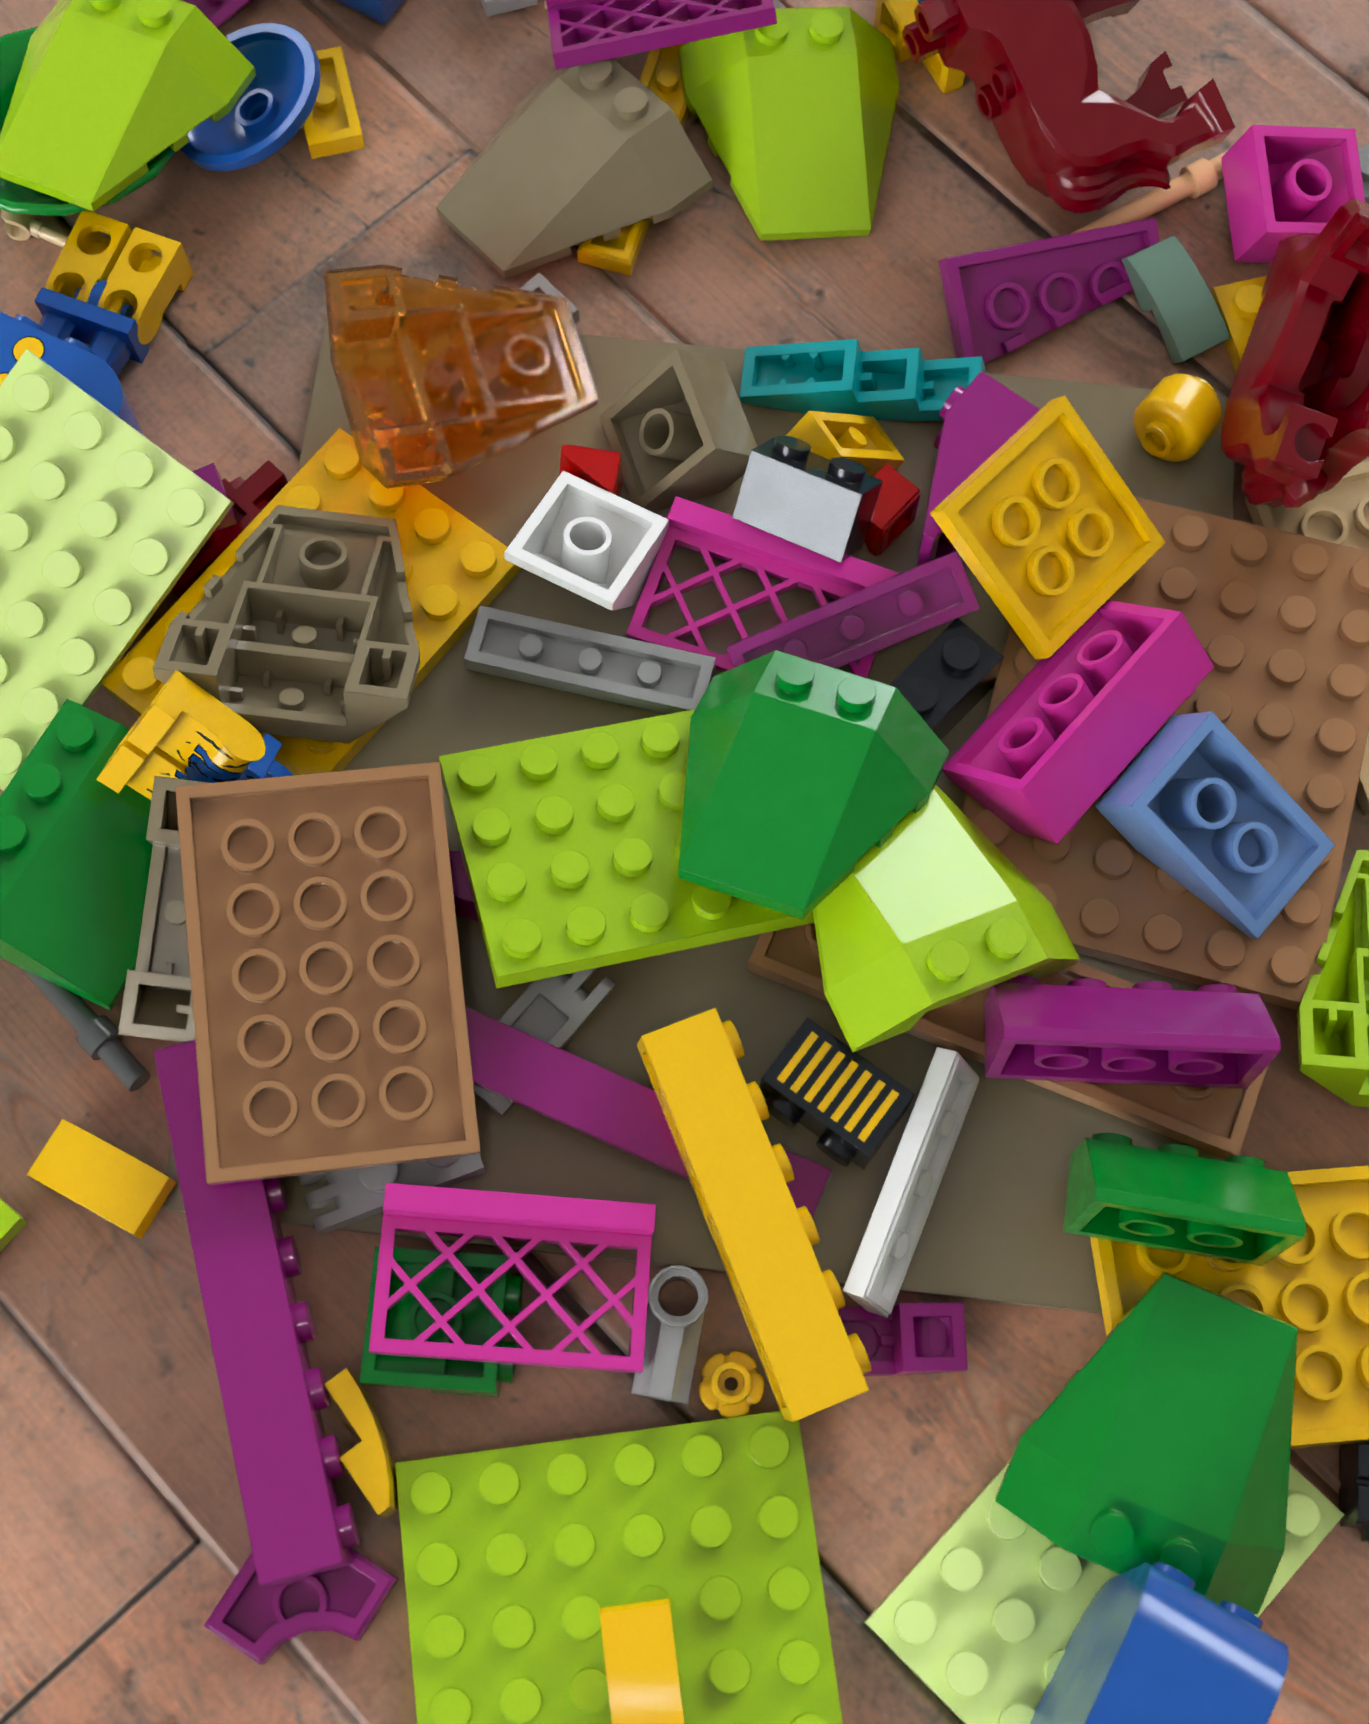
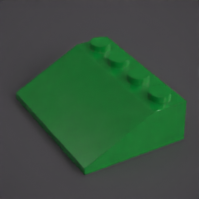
[0,699,153,1011]

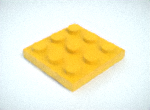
[930,395,1166,660]

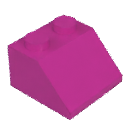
[1221,125,1366,263]

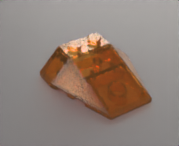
[324,264,599,489]

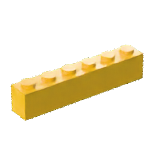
[637,1007,871,1422]

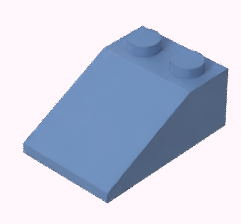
[1095,711,1335,939]

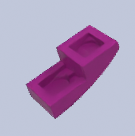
[837,1303,968,1376]

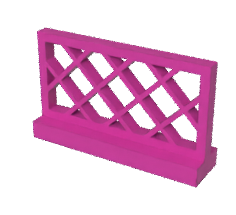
[626,496,899,678]
[369,1183,656,1373]

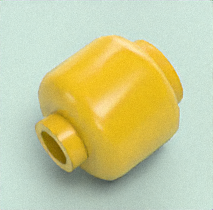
[1133,373,1222,462]

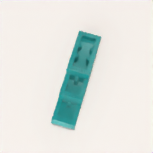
[739,339,986,421]

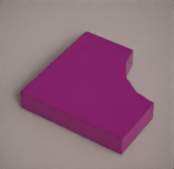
[204,1547,399,1665]

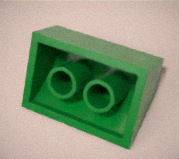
[1063,1133,1306,1266]

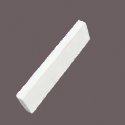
[843,1047,980,1318]

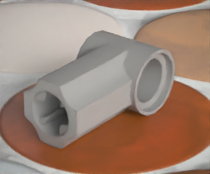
[631,1265,708,1405]

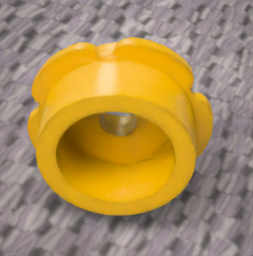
[698,1351,764,1418]

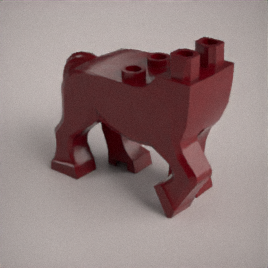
[902,0,1236,214]
[1221,198,1369,509]

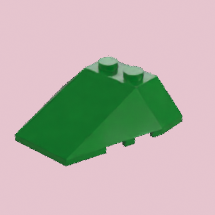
[678,650,949,920]
[995,1271,1298,1615]

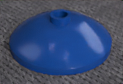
[180,23,321,171]

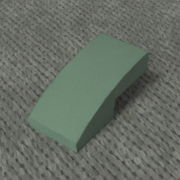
[1122,235,1231,363]

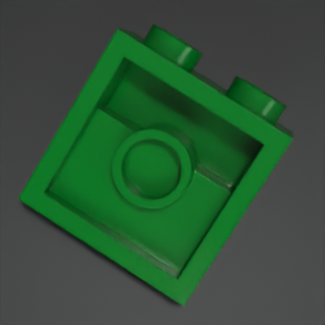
[359,1246,523,1398]

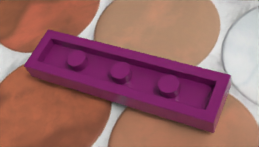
[726,550,980,669]

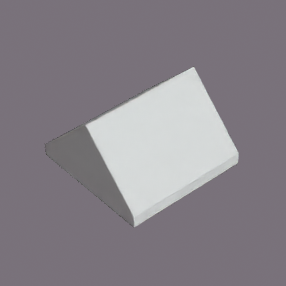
[504,470,669,611]

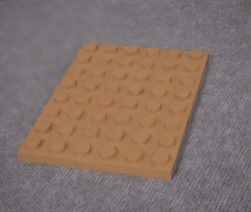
[962,496,1369,1010]

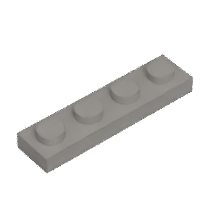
[464,605,716,714]

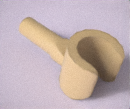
[1,210,69,248]

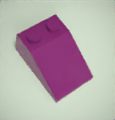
[916,371,1040,566]

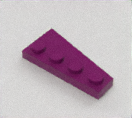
[939,217,1160,364]

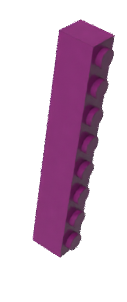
[154,1040,359,1587]

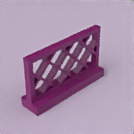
[546,0,777,70]

